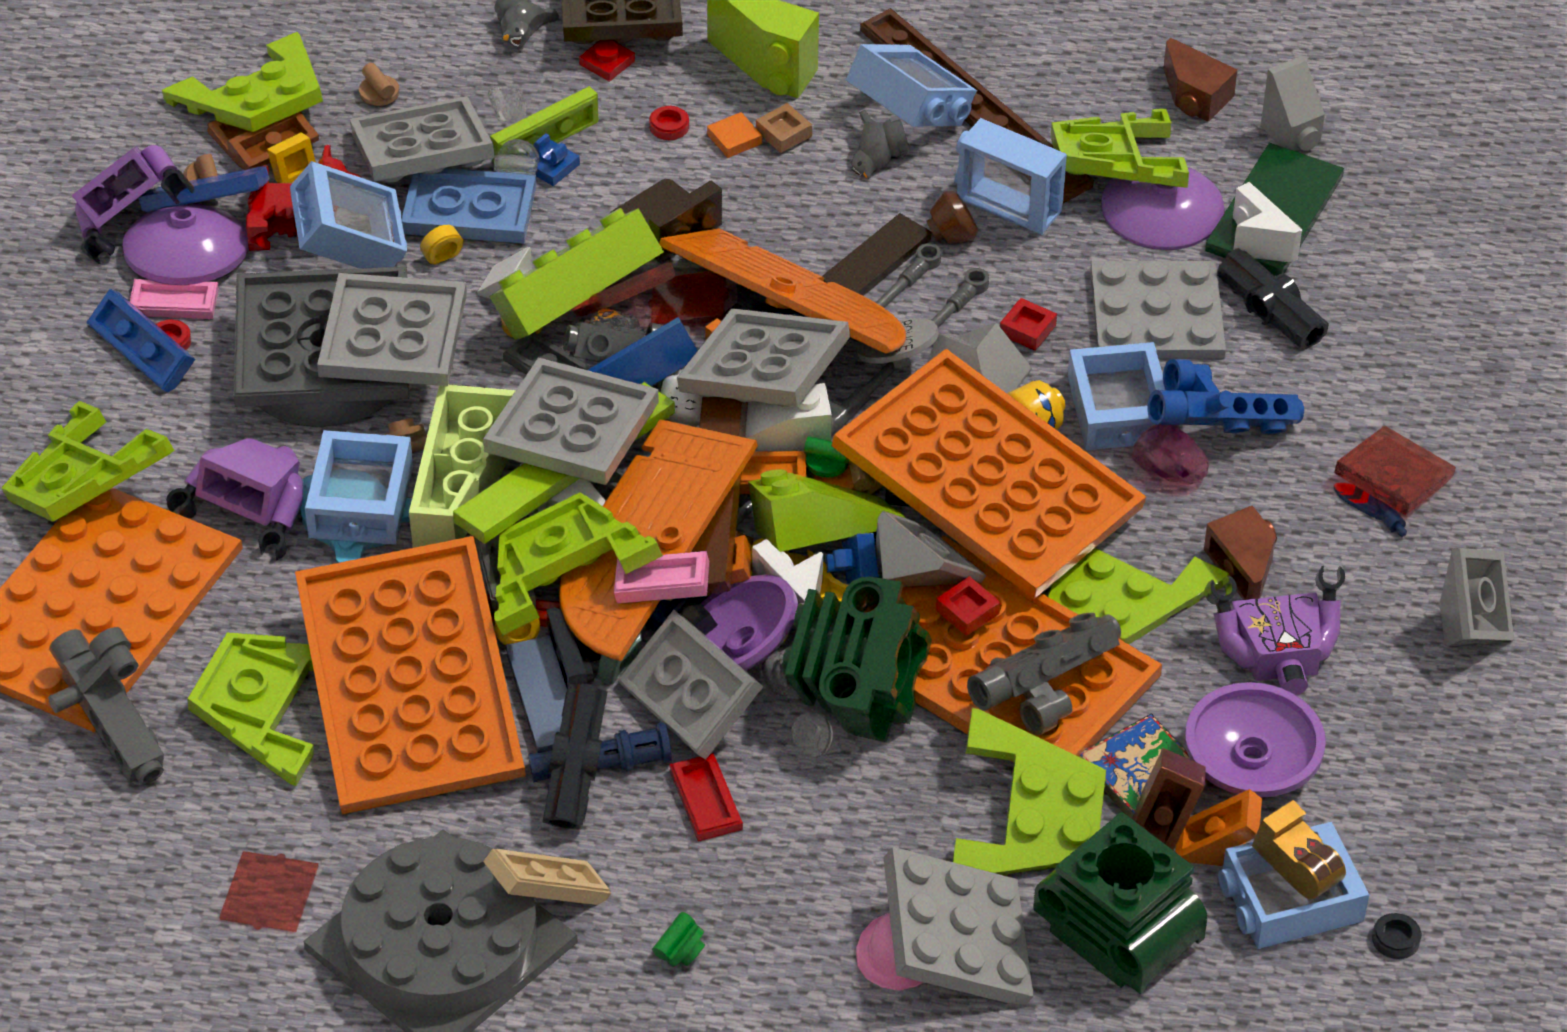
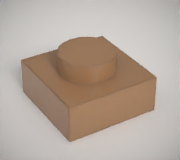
[756,103,813,153]

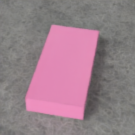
[130,279,219,319]
[614,551,710,603]

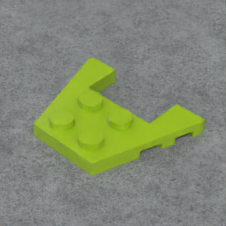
[162,32,323,132]
[1050,108,1189,188]
[1,401,175,522]
[494,492,663,635]
[1048,548,1229,644]
[187,632,314,786]
[952,708,1106,876]

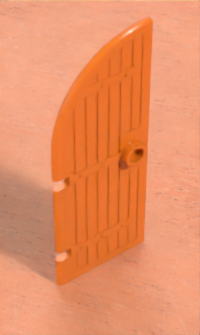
[659,228,906,354]
[559,420,758,661]

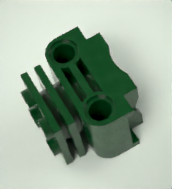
[782,577,932,743]
[1033,812,1207,994]

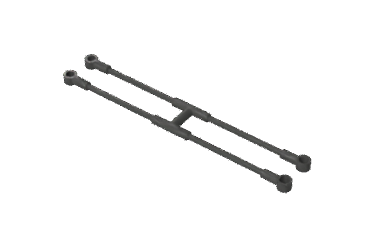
[736,243,989,527]

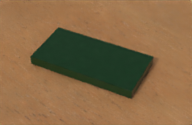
[1205,142,1344,276]

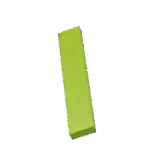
[453,382,675,544]

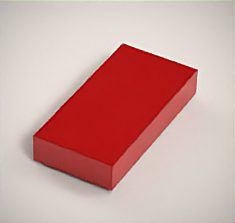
[669,753,743,842]

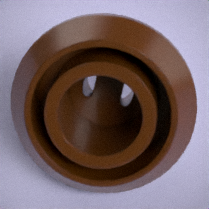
[926,191,979,245]

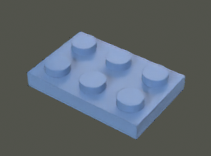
[401,168,536,244]

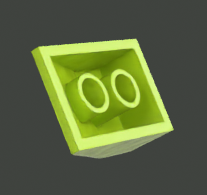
[707,0,819,98]
[748,469,905,552]

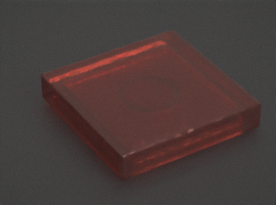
[572,261,676,317]
[1334,425,1456,515]

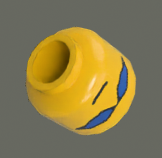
[1007,380,1066,431]

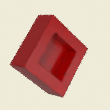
[579,40,635,82]
[1000,298,1057,351]
[936,576,1000,636]

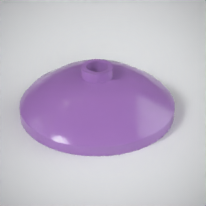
[1101,167,1224,250]
[122,203,248,285]
[701,575,798,671]
[1185,682,1326,797]

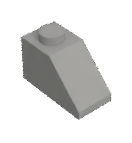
[1261,56,1325,151]

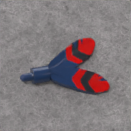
[1334,469,1407,537]

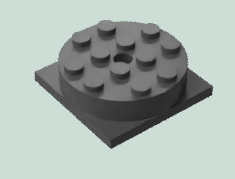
[233,266,409,427]
[303,829,578,1032]

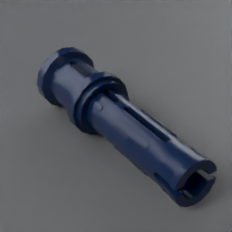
[528,722,672,783]

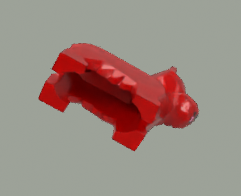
[246,145,362,251]

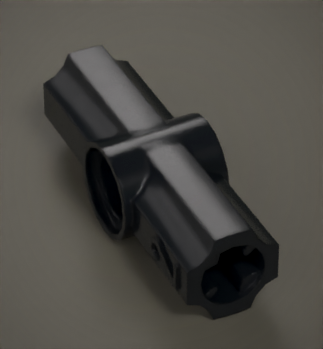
[1217,248,1329,349]
[543,683,608,829]

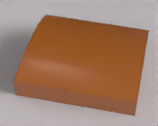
[207,112,319,170]

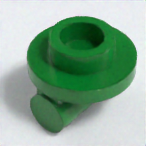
[804,436,849,477]
[652,912,705,967]

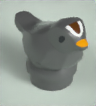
[494,0,559,48]
[851,110,910,179]

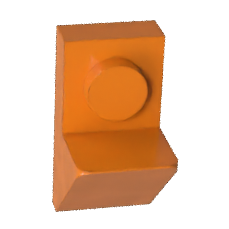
[1175,789,1262,866]

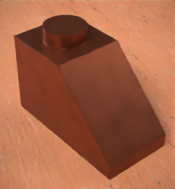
[1163,37,1238,122]
[1204,505,1277,600]
[1132,748,1206,851]

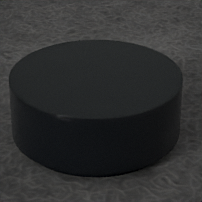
[1372,913,1422,959]

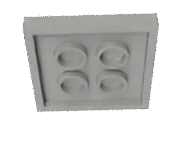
[350,96,495,182]
[1090,261,1226,359]
[317,273,467,386]
[677,309,850,407]
[483,357,659,485]
[883,847,1034,1005]

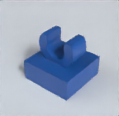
[522,133,580,186]
[825,533,879,585]

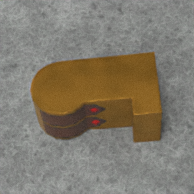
[1251,800,1346,899]

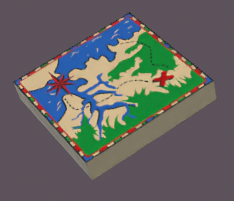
[1080,713,1207,819]

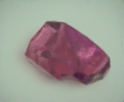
[1132,425,1209,484]

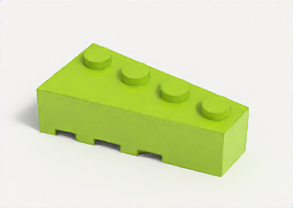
[489,208,664,340]

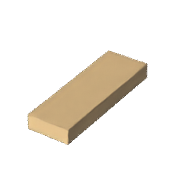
[483,849,611,905]

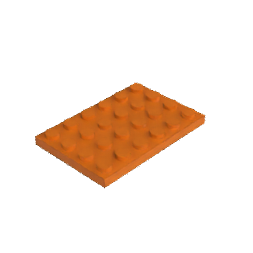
[831,349,1146,600]
[0,488,243,733]
[901,535,1162,763]
[295,536,526,815]

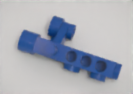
[1147,359,1304,434]

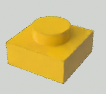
[267,132,316,183]

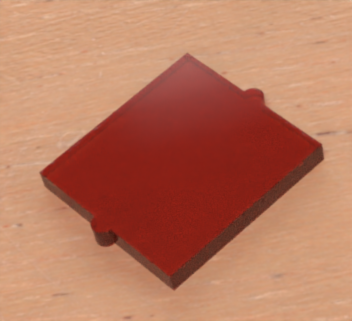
[648,271,730,326]
[220,851,319,932]

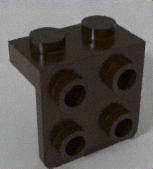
[609,179,722,263]

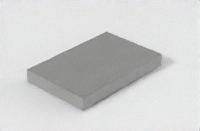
[617,610,763,759]

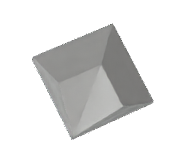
[927,322,1032,393]
[875,511,987,587]
[1440,548,1514,646]

